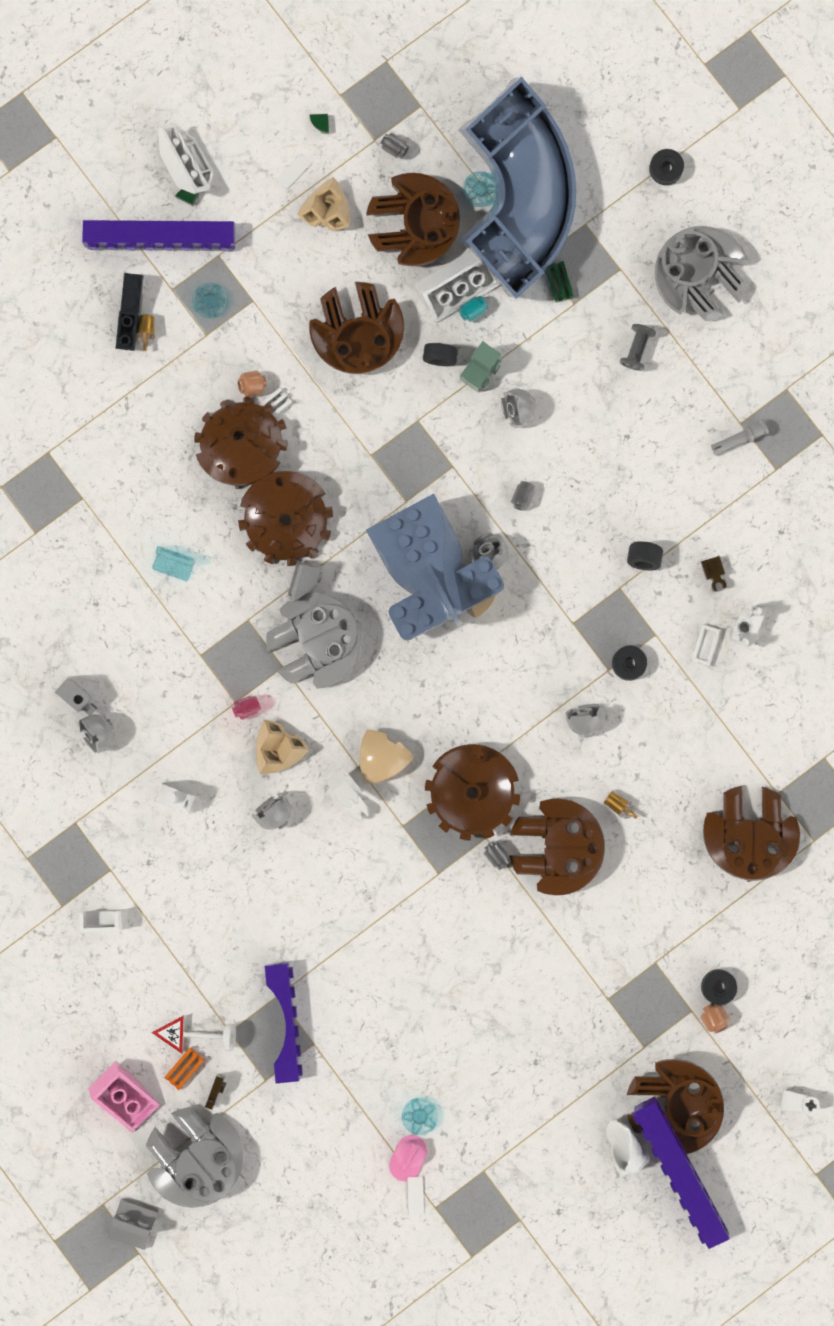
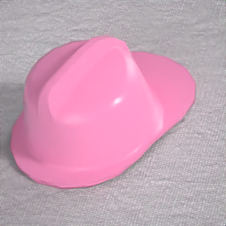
[389,1135,427,1182]

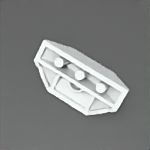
[158,123,213,194]

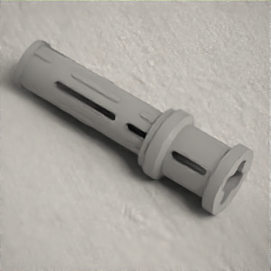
[711,419,769,456]

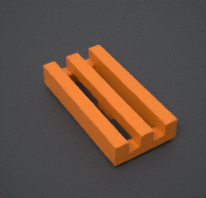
[164,1047,204,1090]

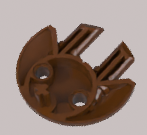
[366,173,460,266]
[309,282,404,374]
[703,786,800,882]
[509,798,605,895]
[627,1059,724,1154]

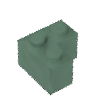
[460,341,502,392]

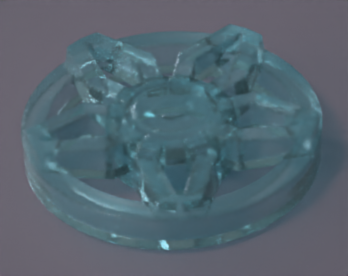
[462,171,496,207]
[192,283,228,319]
[402,1098,438,1135]

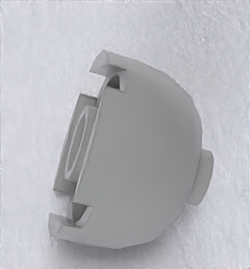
[501,388,537,428]
[469,533,508,570]
[566,704,605,738]
[78,714,114,754]
[252,793,291,830]

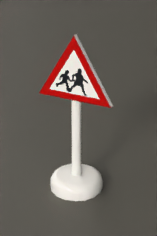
[151,1015,236,1054]

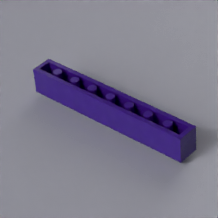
[82,220,236,251]
[633,1096,730,1249]

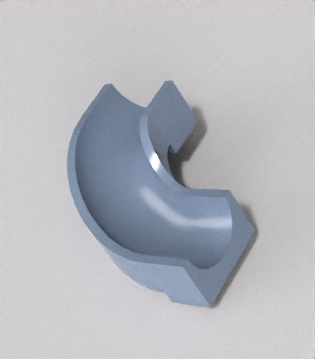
[458,77,576,299]

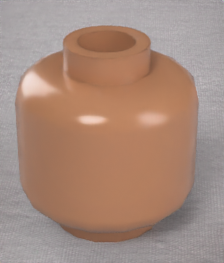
[237,370,267,397]
[700,1003,730,1034]

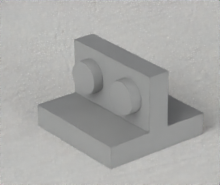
[108,1199,158,1250]

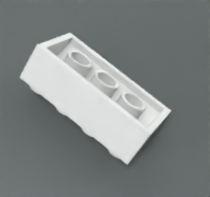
[414,251,501,323]

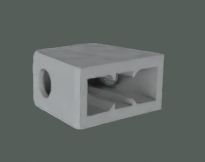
[55,677,97,715]

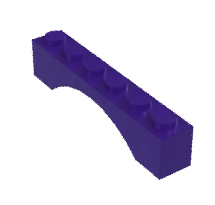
[264,963,303,1084]

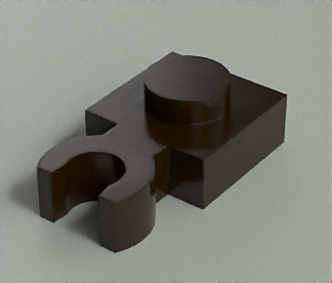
[700,556,727,592]
[205,1074,227,1110]

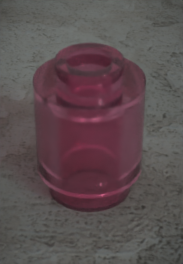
[232,695,262,720]

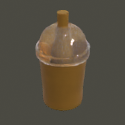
[136,314,155,351]
[604,791,638,819]

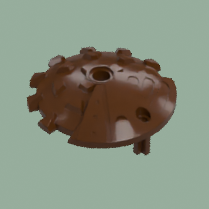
[194,397,288,489]
[238,471,333,566]
[425,744,520,841]

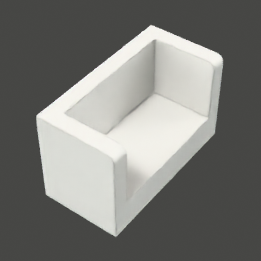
[79,910,122,933]

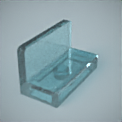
[152,546,195,582]

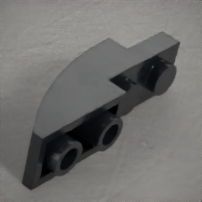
[115,273,144,351]

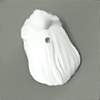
[606,1119,650,1175]

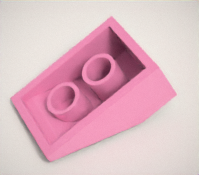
[88,1061,160,1133]

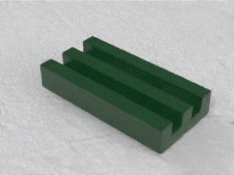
[546,261,574,303]

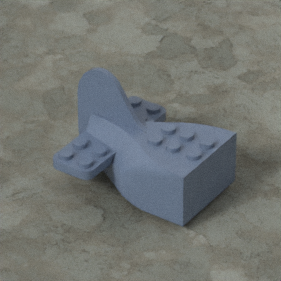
[366,493,504,641]

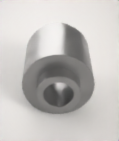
[380,132,410,159]
[511,481,535,511]
[484,841,511,870]

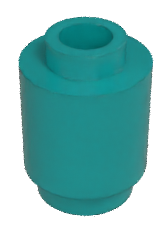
[459,296,488,322]

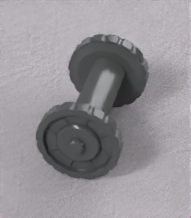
[620,324,656,371]

